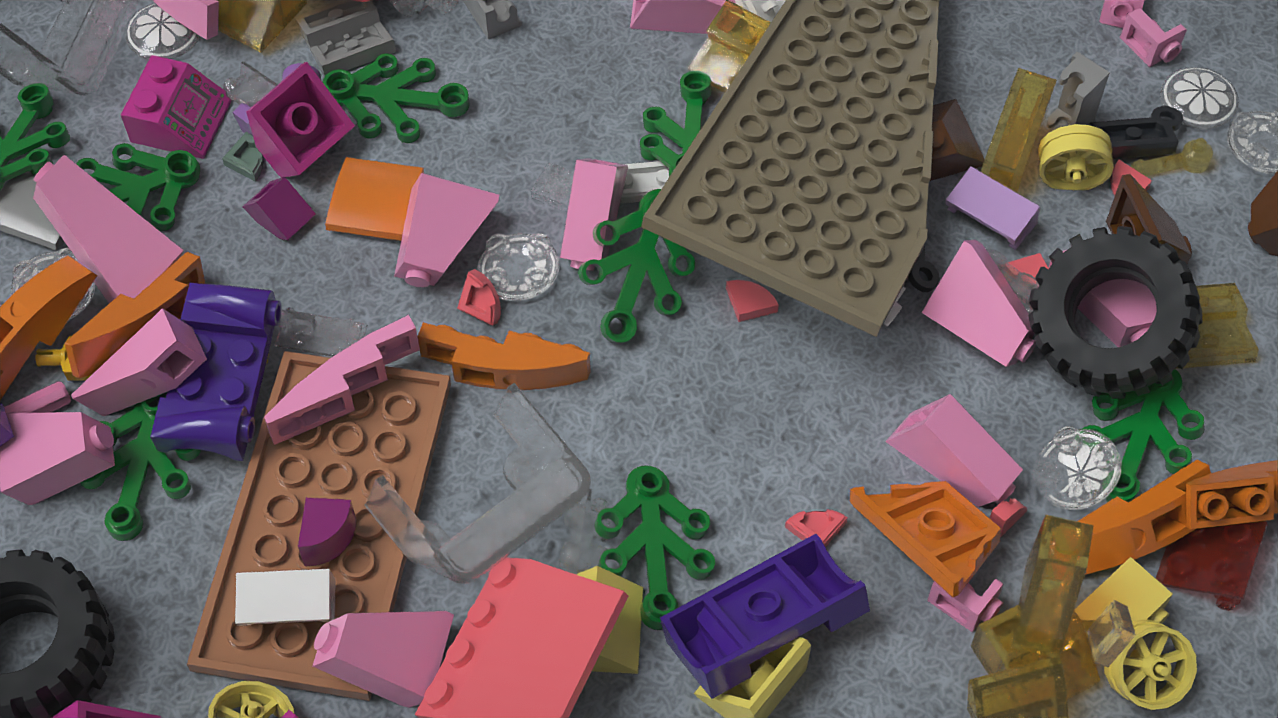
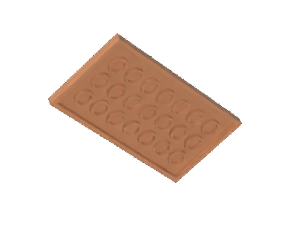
[187,351,451,701]

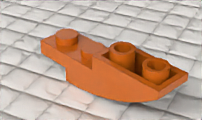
[65,252,205,378]
[0,255,98,400]
[417,322,591,390]
[1047,460,1211,579]
[1186,460,1278,529]

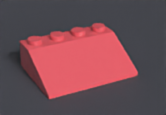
[415,557,629,718]

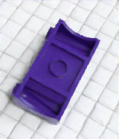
[150,283,282,461]
[660,534,870,699]

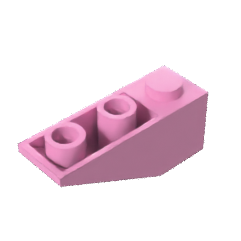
[71,308,207,416]

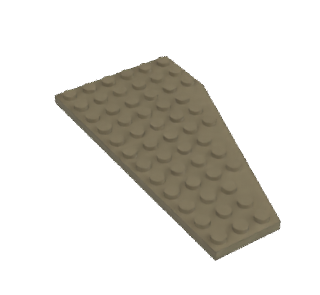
[641,0,940,337]

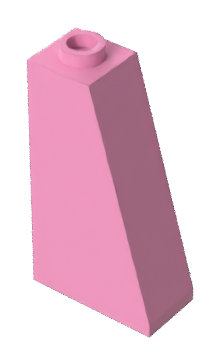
[33,155,183,303]

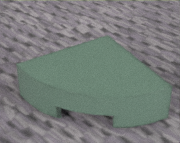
[222,132,264,182]

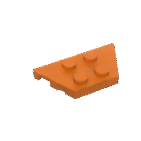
[850,481,1001,598]

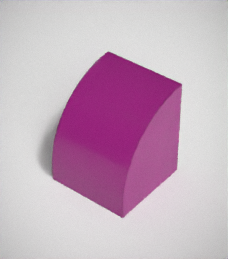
[242,177,316,240]
[298,497,357,566]

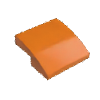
[325,157,424,241]

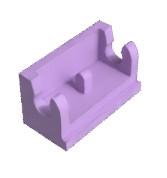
[946,167,1040,250]

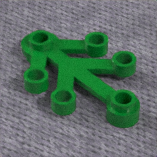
[323,53,470,143]
[640,70,711,177]
[0,83,70,190]
[76,143,200,231]
[578,189,695,343]
[1079,369,1205,502]
[80,392,201,541]
[594,465,715,630]

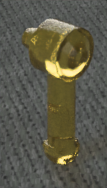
[1131,138,1213,177]

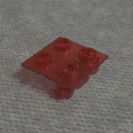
[1155,521,1268,611]

